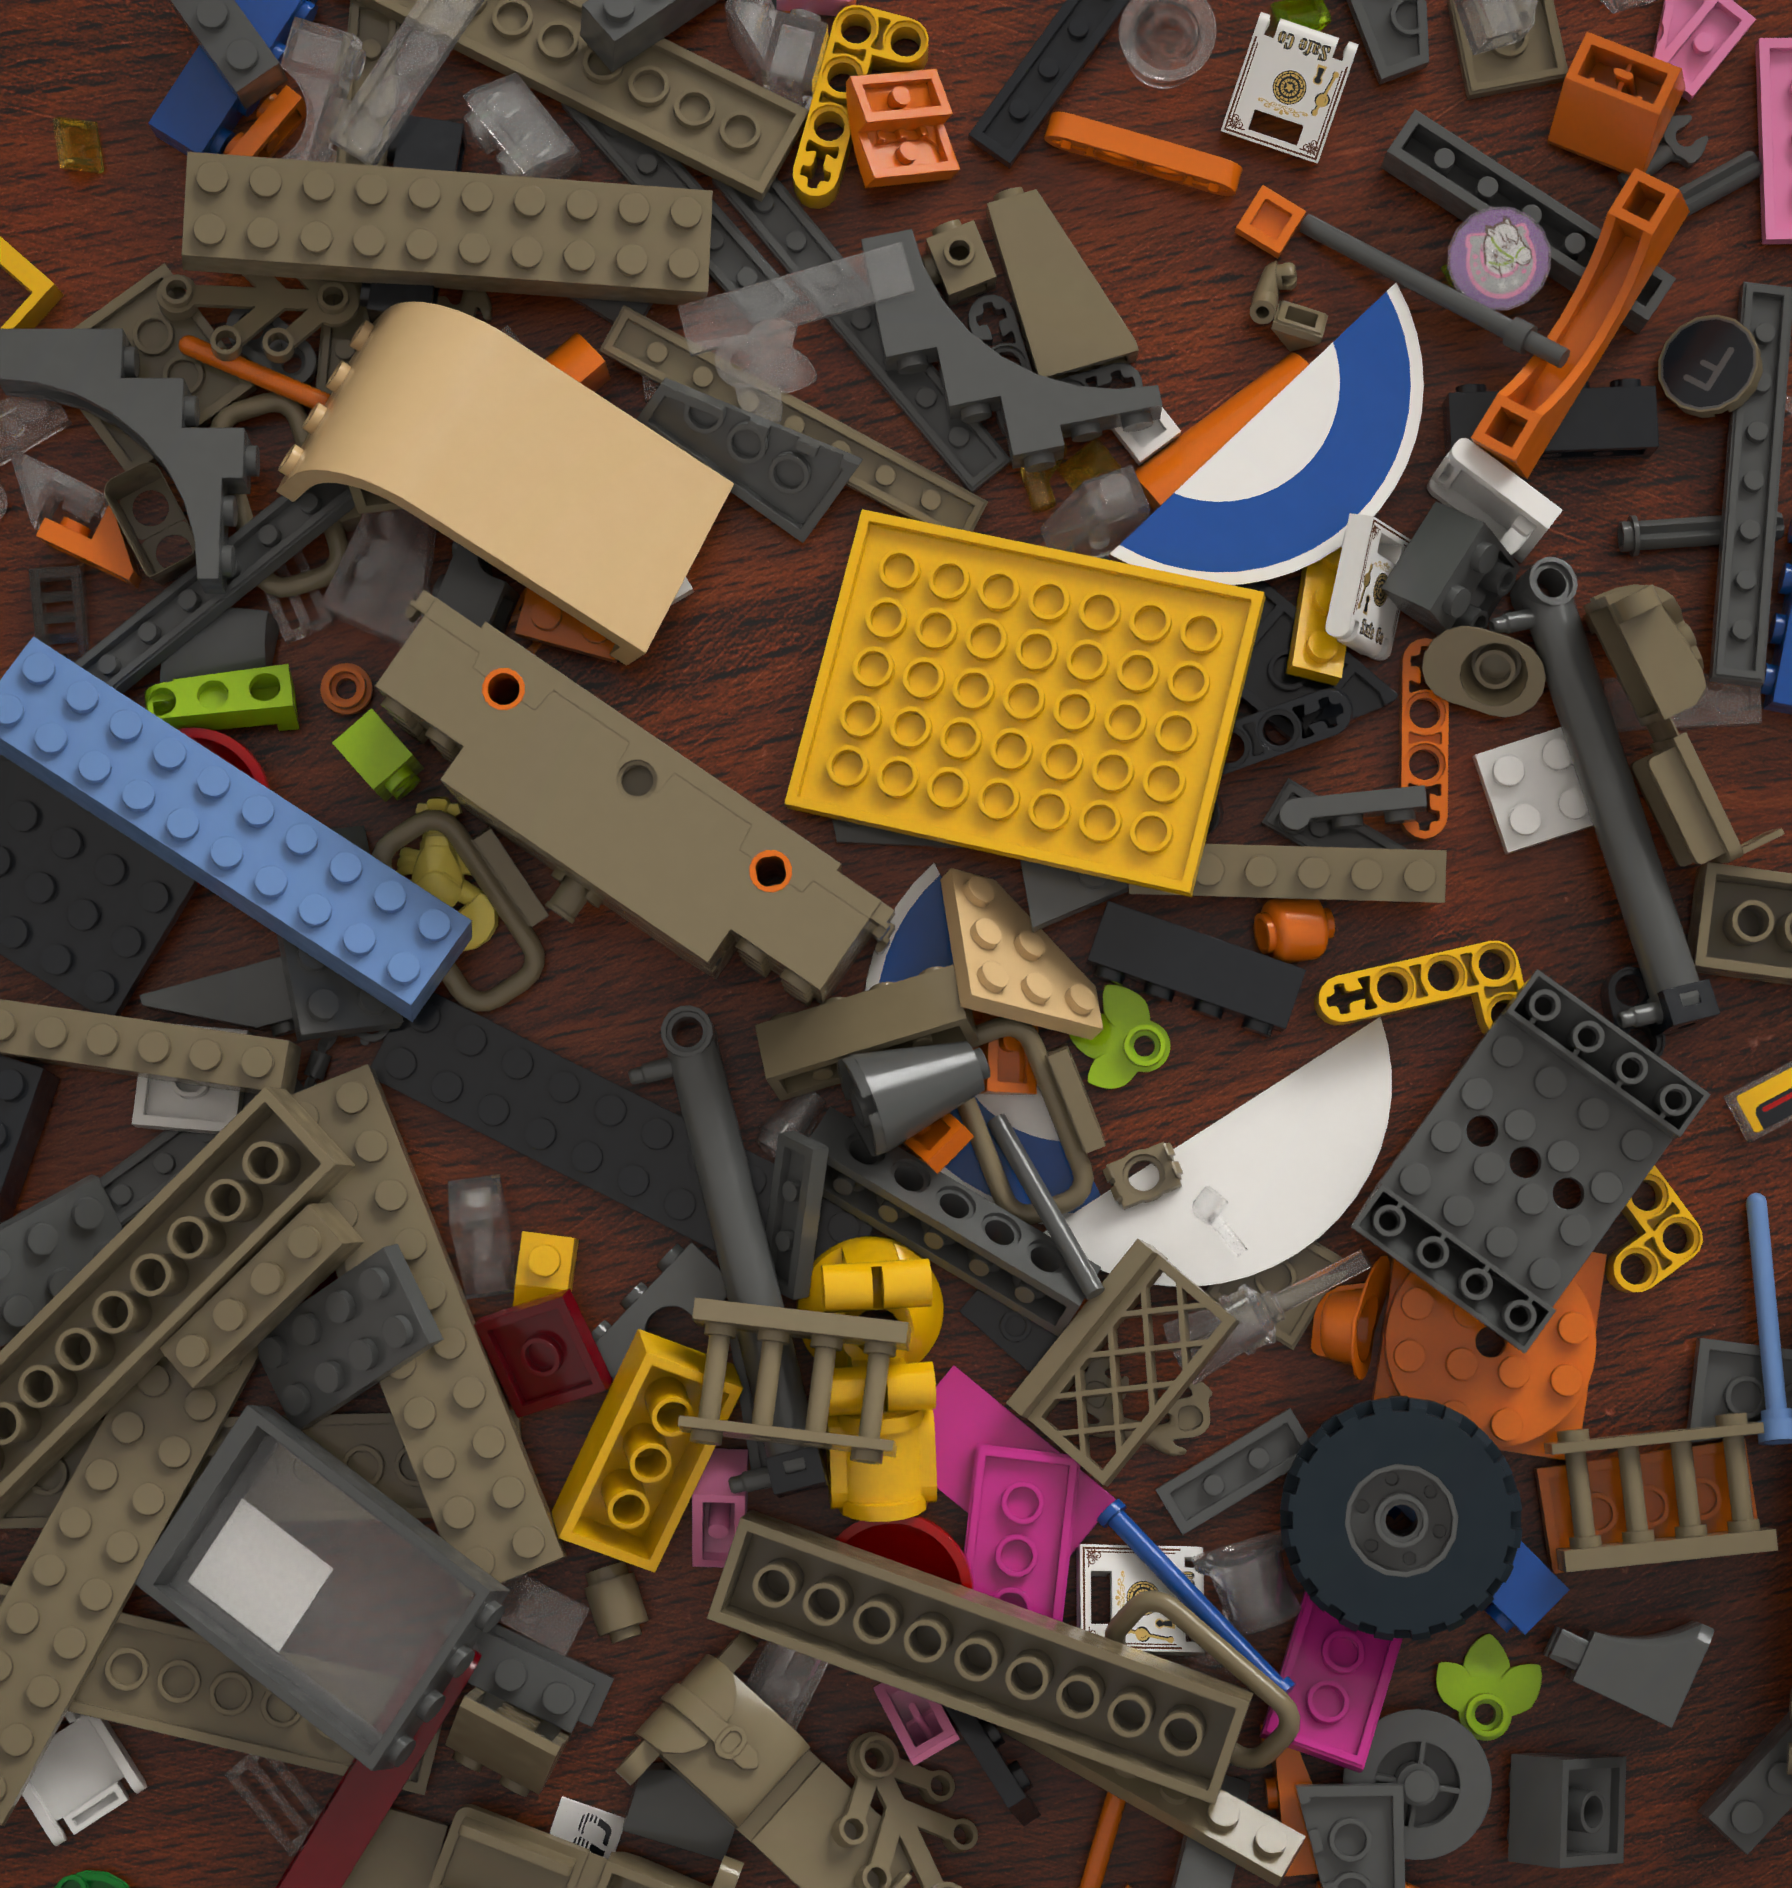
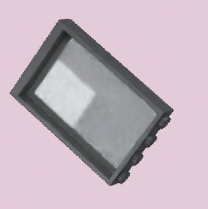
[135,1405,510,1771]

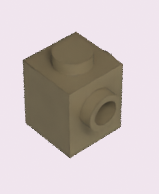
[921,219,997,307]

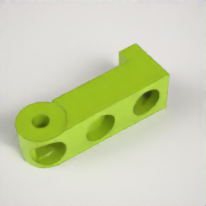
[145,664,299,731]

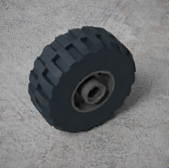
[1280,1396,1523,1641]

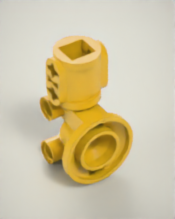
[796,1236,944,1522]

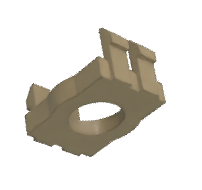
[1103,1142,1183,1210]

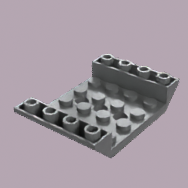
[1350,969,1711,1354]

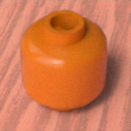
[1254,898,1335,964]

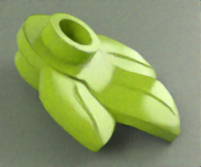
[1069,984,1171,1089]
[1436,1633,1542,1741]

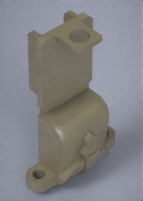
[1583,584,1785,867]
[615,1631,913,1888]
[428,1804,744,1888]

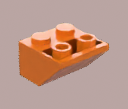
[1548,32,1686,175]

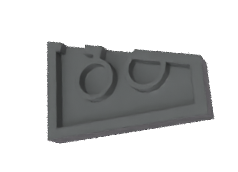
[1346,0,1429,85]

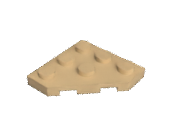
[940,868,1103,1040]

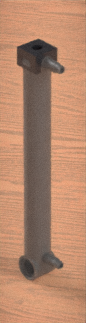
[1489,557,1721,1038]
[628,1005,830,1498]

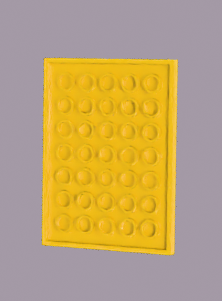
[784,509,1266,897]

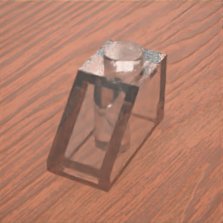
[1040,465,1151,558]
[448,1174,516,1300]

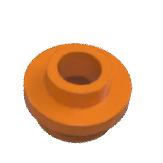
[320,663,373,715]

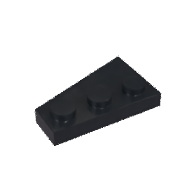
[943,1705,1041,1827]

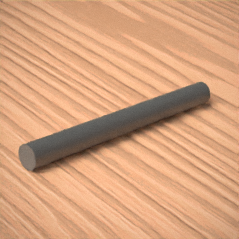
[987,1114,1105,1300]

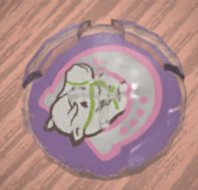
[1447,207,1551,310]

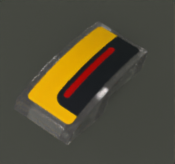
[1723,1060,1792,1143]

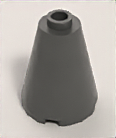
[837,1041,990,1157]

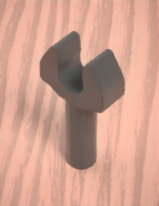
[1617,115,1708,188]

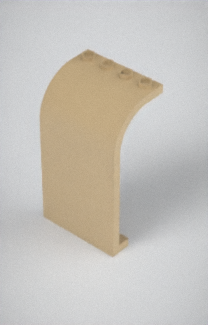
[276,302,734,666]

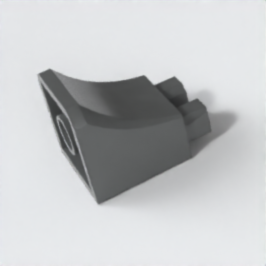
[1542,1620,1714,1728]

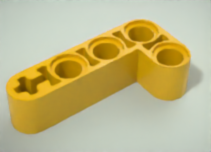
[793,5,929,209]
[1314,941,1524,1035]
[1605,1165,1703,1293]

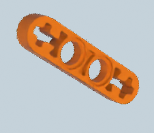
[1044,112,1243,196]
[1399,638,1449,841]

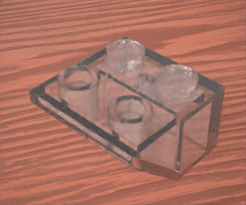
[725,0,829,110]
[463,73,583,180]

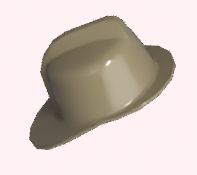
[1422,626,1546,718]

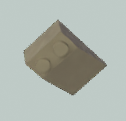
[445,1687,572,1797]

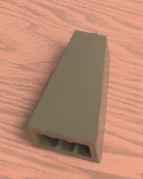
[986,187,1139,380]

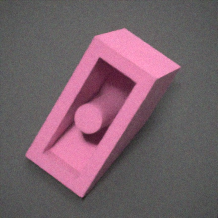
[692,1448,748,1568]

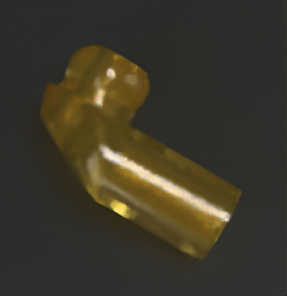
[1020,440,1067,513]

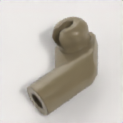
[1250,260,1297,324]

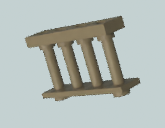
[678,1297,911,1465]
[1544,1412,1778,1572]

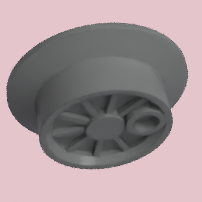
[1343,1709,1492,1860]

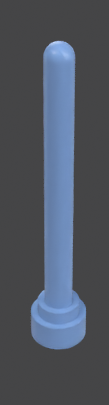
[1746,1193,1792,1445]

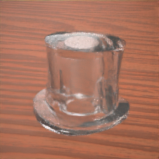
[1118,0,1217,89]
[1191,1529,1302,1635]

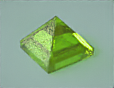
[1270,0,1331,31]

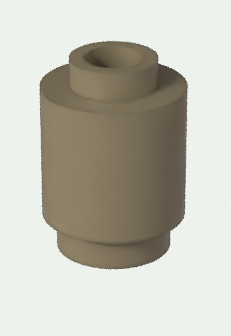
[584,1562,649,1644]

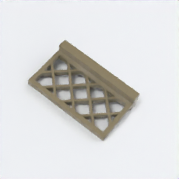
[1006,1239,1240,1487]

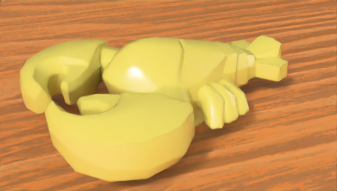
[396,796,498,951]

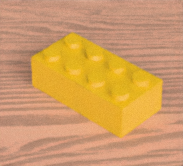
[551,1329,743,1573]

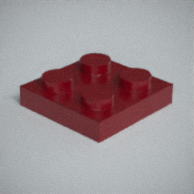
[474,1288,613,1418]

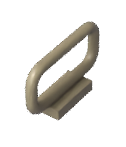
[210,392,366,598]
[372,810,549,1012]
[957,1017,1106,1225]
[1105,1590,1300,1770]

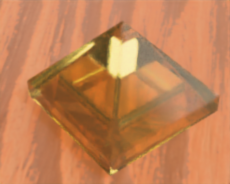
[52,117,104,174]
[1057,438,1129,510]

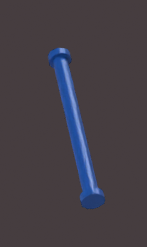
[1097,1499,1296,1694]

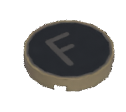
[1658,315,1763,418]

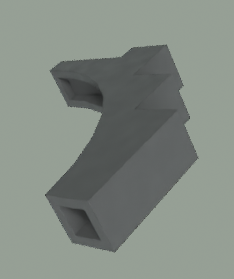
[861,229,1163,472]
[0,328,260,594]

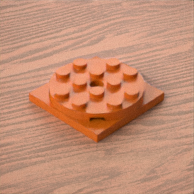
[1372,1252,1607,1460]

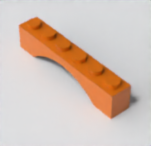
[1471,168,1690,479]

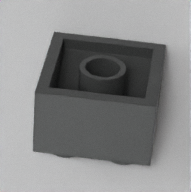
[1507,1752,1627,1869]

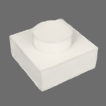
[1111,407,1181,466]

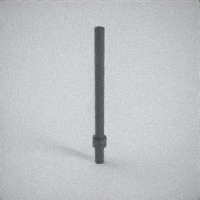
[1300,214,1570,368]

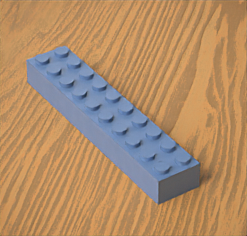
[0,636,472,1022]

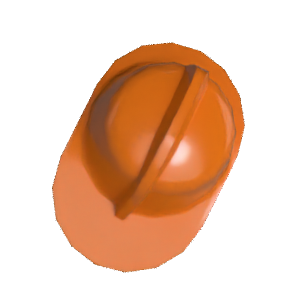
[1311,1256,1390,1380]

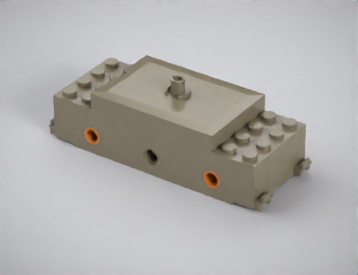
[375,590,895,1007]

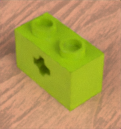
[332,708,424,802]

